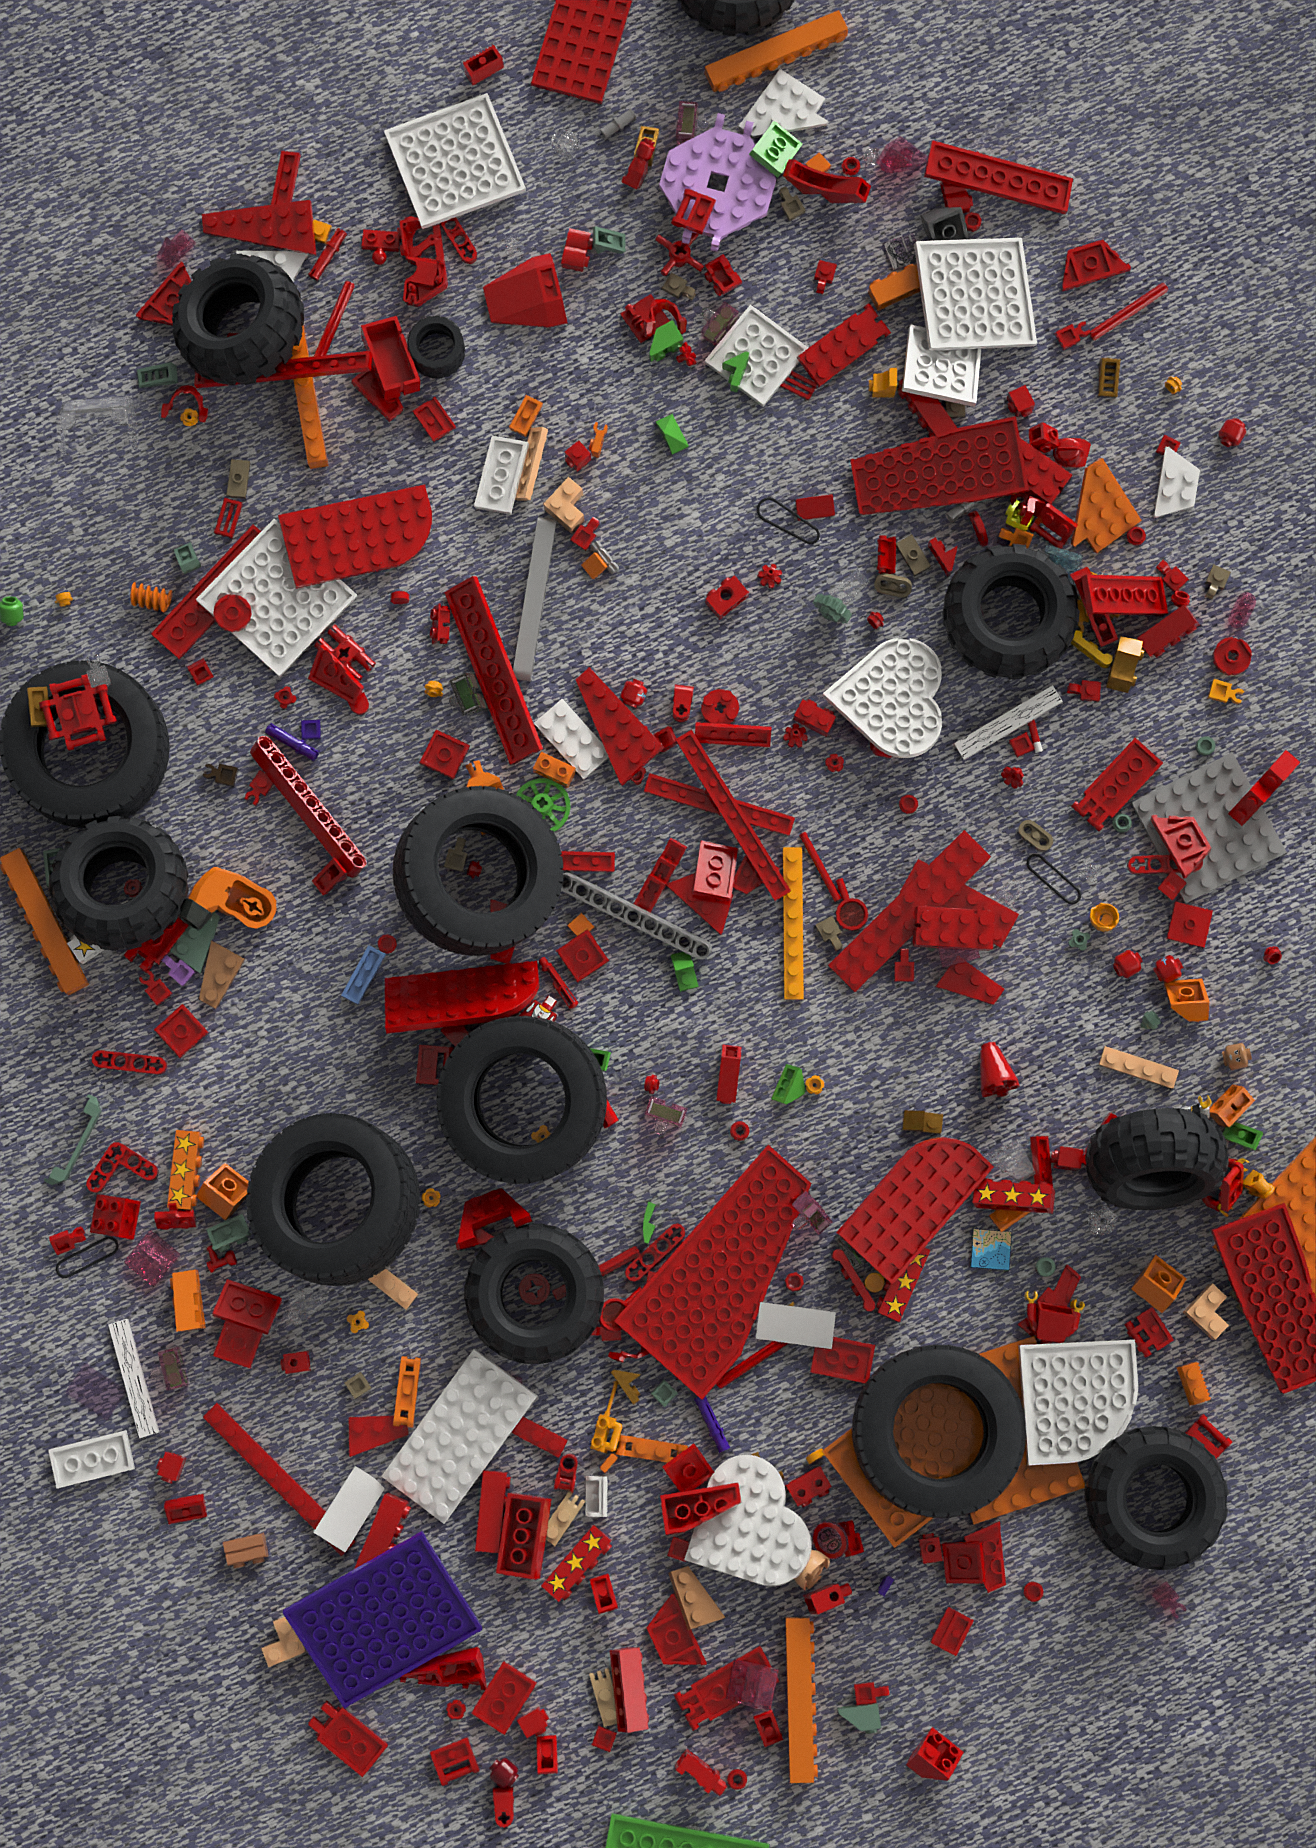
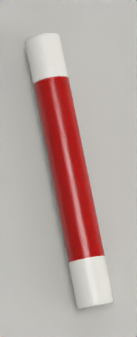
[1021,697,1043,753]

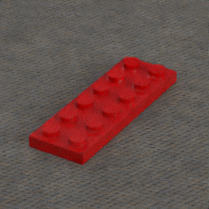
[1081,574,1168,615]
[899,859,1019,948]

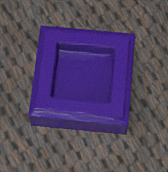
[301,720,321,740]
[877,1575,894,1596]

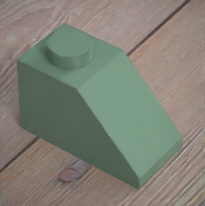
[837,1702,881,1734]

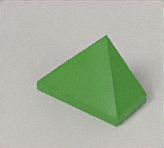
[656,414,689,455]
[771,1064,806,1105]

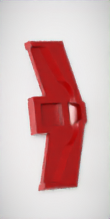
[1017,1264,1081,1337]

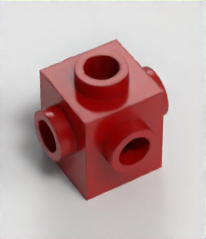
[1029,422,1059,453]

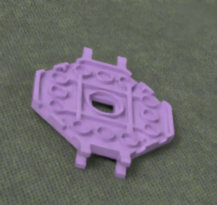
[659,113,776,252]

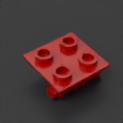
[620,294,670,343]

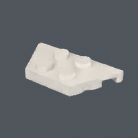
[236,251,308,282]
[1153,447,1200,518]

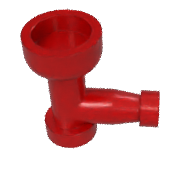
[206,1245,238,1273]

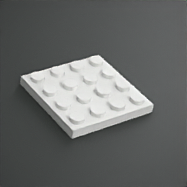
[704,304,808,407]
[902,324,981,407]

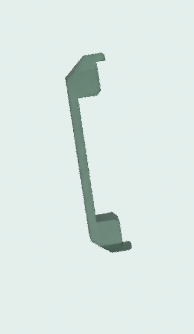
[44,1094,102,1185]

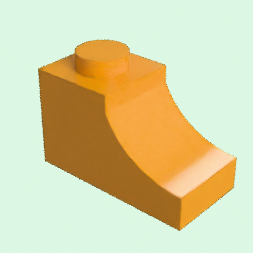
[868,368,897,398]

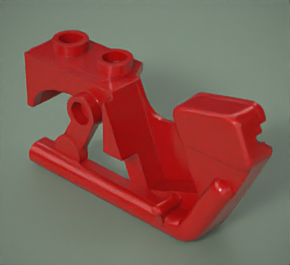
[397,216,448,307]

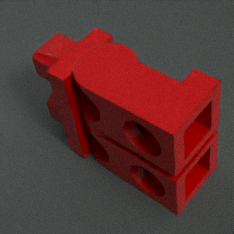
[675,1748,727,1796]

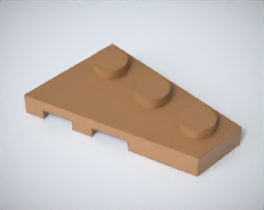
[199,940,245,1009]
[668,1566,726,1631]

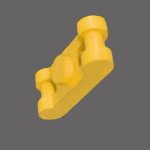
[1071,630,1113,668]

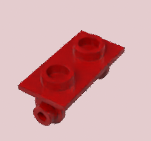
[877,535,896,574]
[429,604,450,644]

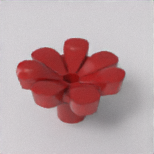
[676,342,697,366]
[758,564,782,588]
[783,723,808,748]
[1001,767,1024,789]

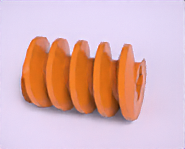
[130,582,173,613]

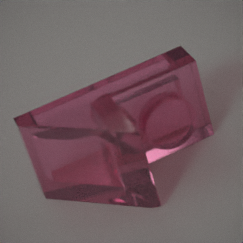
[157,229,196,269]

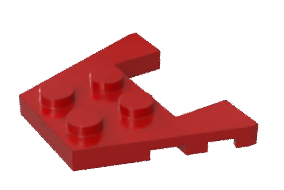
[458,1188,532,1249]

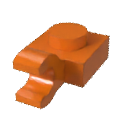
[589,422,608,458]
[998,528,1034,548]

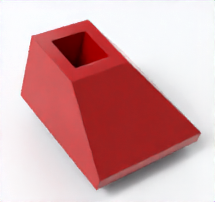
[906,1727,964,1781]

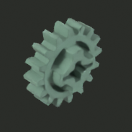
[813,594,852,624]

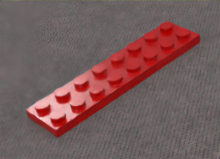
[924,140,1073,215]
[151,524,261,660]

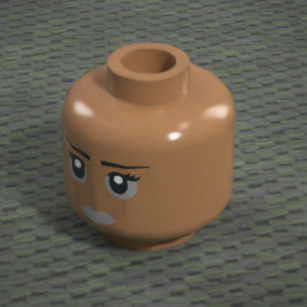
[1222,1043,1252,1070]

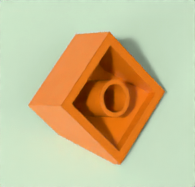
[196,1163,249,1220]
[1131,1254,1187,1313]

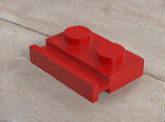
[413,396,456,443]
[930,1606,974,1656]

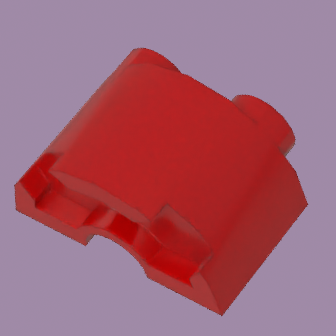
[704,254,742,297]

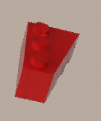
[1137,605,1200,658]

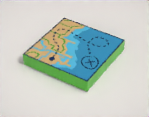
[970,1228,1012,1271]

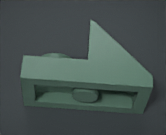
[593,226,626,254]
[174,542,202,574]

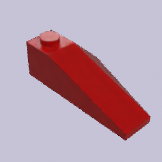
[660,1483,742,1535]

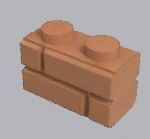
[223,1533,269,1568]

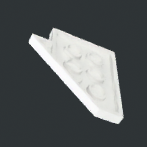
[738,69,828,138]

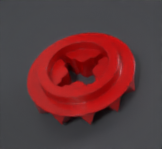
[519,1273,550,1305]

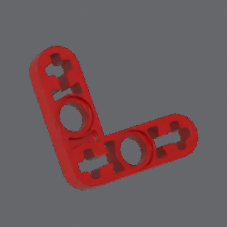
[86,1142,159,1193]

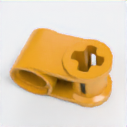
[1243,1170,1274,1199]

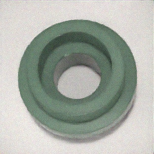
[1112,813,1132,833]

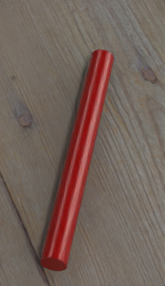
[799,832,841,902]

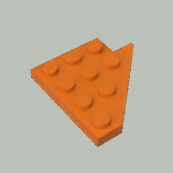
[1071,458,1142,553]

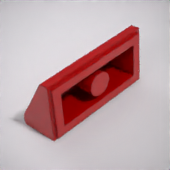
[795,494,835,521]
[164,1494,207,1524]

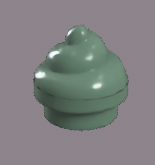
[1141,1010,1161,1030]

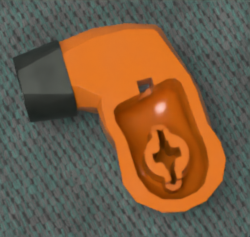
[178,867,276,930]

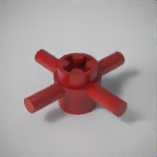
[655,232,704,276]

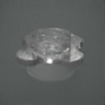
[862,148,880,168]
[1079,861,1101,883]

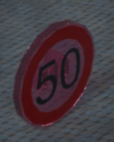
[812,1521,849,1559]

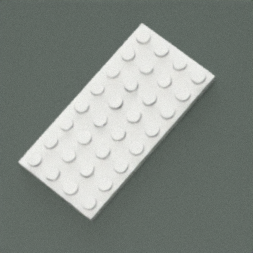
[381,1349,537,1524]

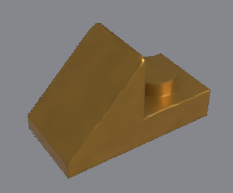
[902,1110,943,1134]
[611,1370,641,1405]

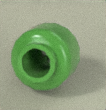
[0,596,24,626]

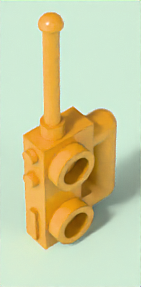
[590,1380,622,1453]

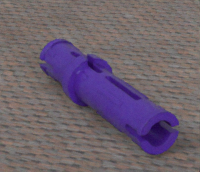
[265,723,320,762]
[694,1396,730,1453]

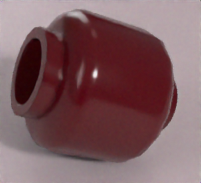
[489,1758,519,1789]

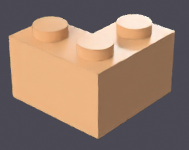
[543,477,585,534]
[1183,1283,1229,1340]
[261,1616,307,1667]

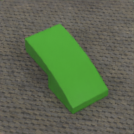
[643,1202,656,1244]

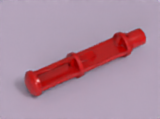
[539,957,578,1009]

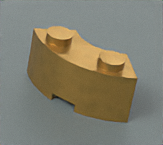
[1106,636,1144,693]

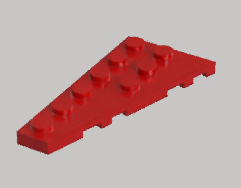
[202,200,316,256]
[575,667,664,786]

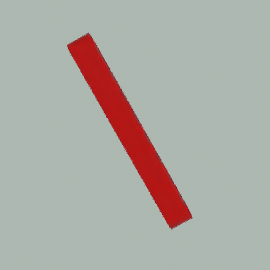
[250,736,367,878]

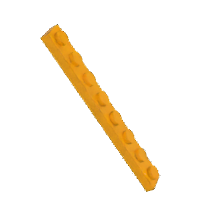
[783,847,804,1000]

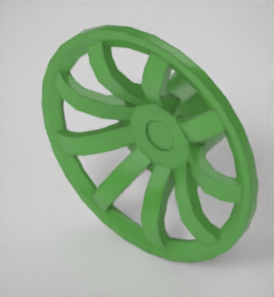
[516,778,571,832]

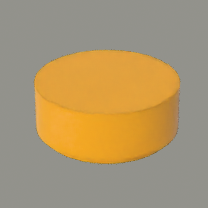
[864,1273,884,1292]
[806,1449,825,1465]

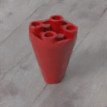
[980,1042,1020,1097]

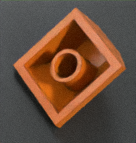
[1164,979,1210,1022]

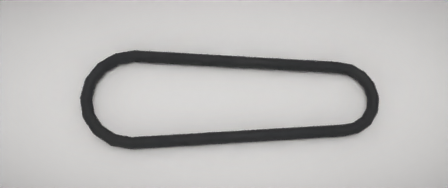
[757,497,820,544]

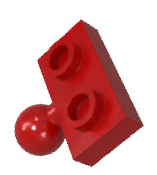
[362,229,400,265]

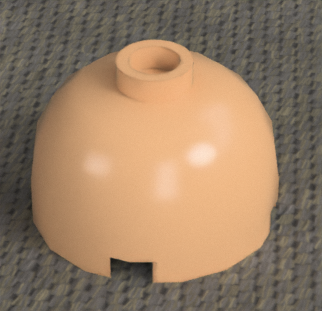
[794,1550,830,1590]

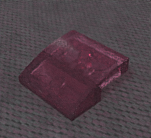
[124,1230,180,1287]

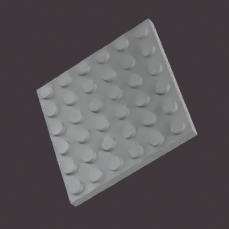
[1131,752,1287,904]

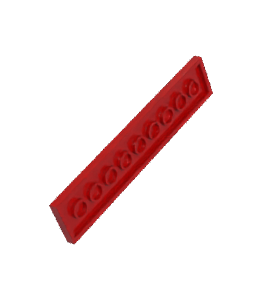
[444,576,543,765]
[828,830,991,992]

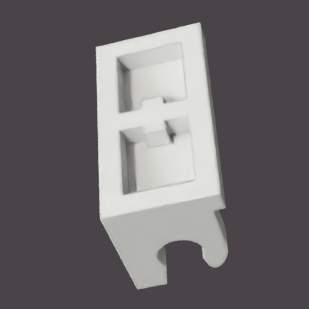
[585,1476,608,1517]

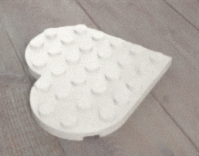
[823,638,942,758]
[685,1455,812,1586]

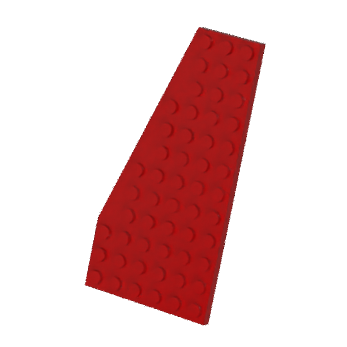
[614,1145,812,1400]

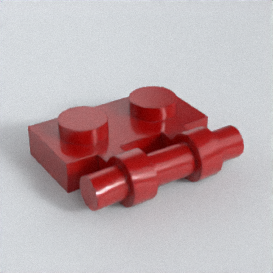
[1124,1307,1174,1358]

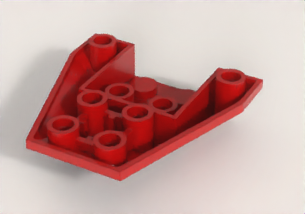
[483,253,568,328]

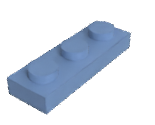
[341,945,386,1005]

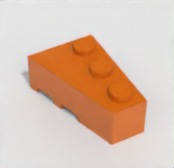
[170,1270,206,1332]

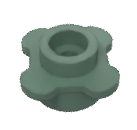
[1068,929,1090,951]

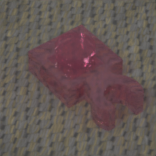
[1151,1581,1186,1618]

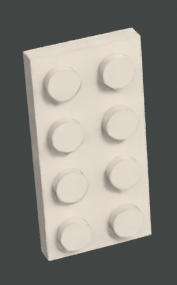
[474,436,529,515]
[534,699,609,780]
[48,1430,135,1488]

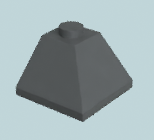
[920,207,969,241]

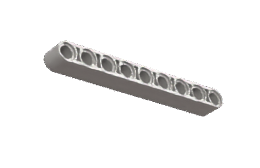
[513,517,557,682]
[561,872,712,960]

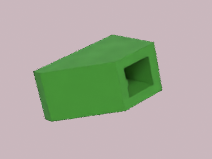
[649,320,684,362]

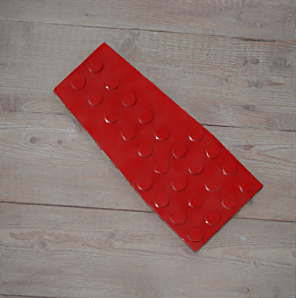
[850,416,1029,515]
[1211,1203,1316,1394]

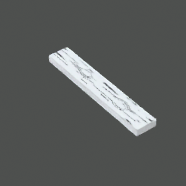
[954,685,1063,760]
[108,1319,159,1438]

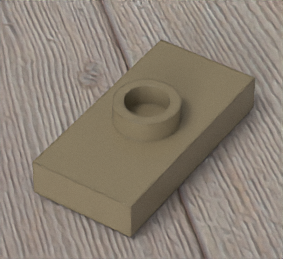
[227,459,251,499]
[896,534,931,577]

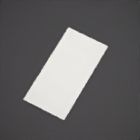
[756,1302,836,1349]
[313,1466,385,1552]

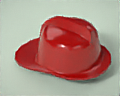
[1053,438,1091,467]

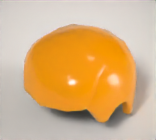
[1090,903,1119,932]

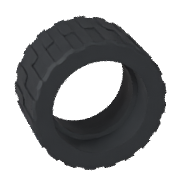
[407,315,465,379]

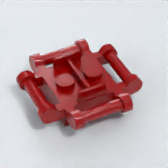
[39,674,117,751]

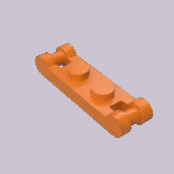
[393,1356,421,1428]
[615,1435,688,1463]

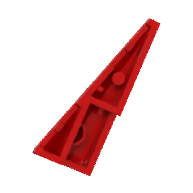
[400,1647,487,1691]

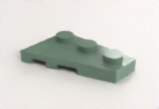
[170,912,220,974]

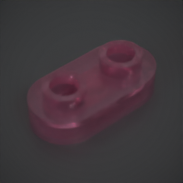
[1228,592,1256,629]

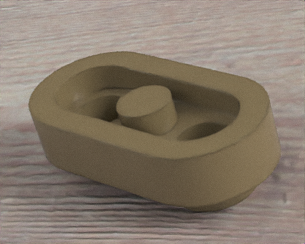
[874,573,912,598]
[1018,820,1053,852]

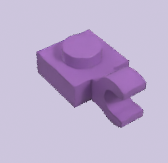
[161,955,196,986]

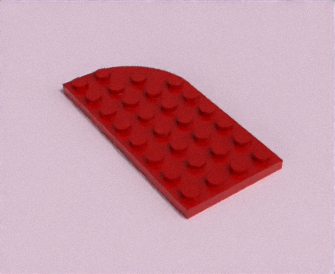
[531,0,633,104]
[278,484,432,589]
[385,961,539,1034]
[836,1137,994,1285]

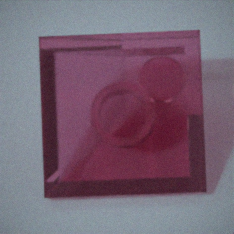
[876,136,928,174]

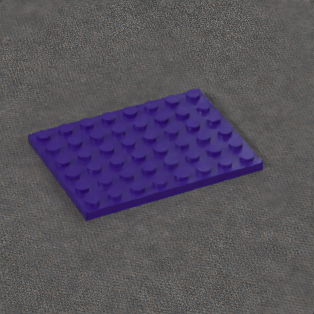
[283,1531,482,1708]

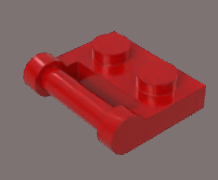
[671,189,716,235]
[1029,503,1078,552]
[416,1045,454,1085]
[1219,1162,1244,1212]
[1185,1414,1233,1459]
[430,1737,480,1786]

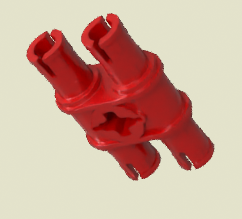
[314,624,376,681]

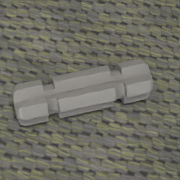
[591,541,619,574]

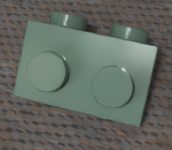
[206,1214,252,1253]

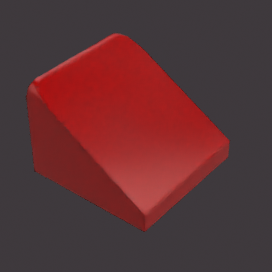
[187,658,214,686]

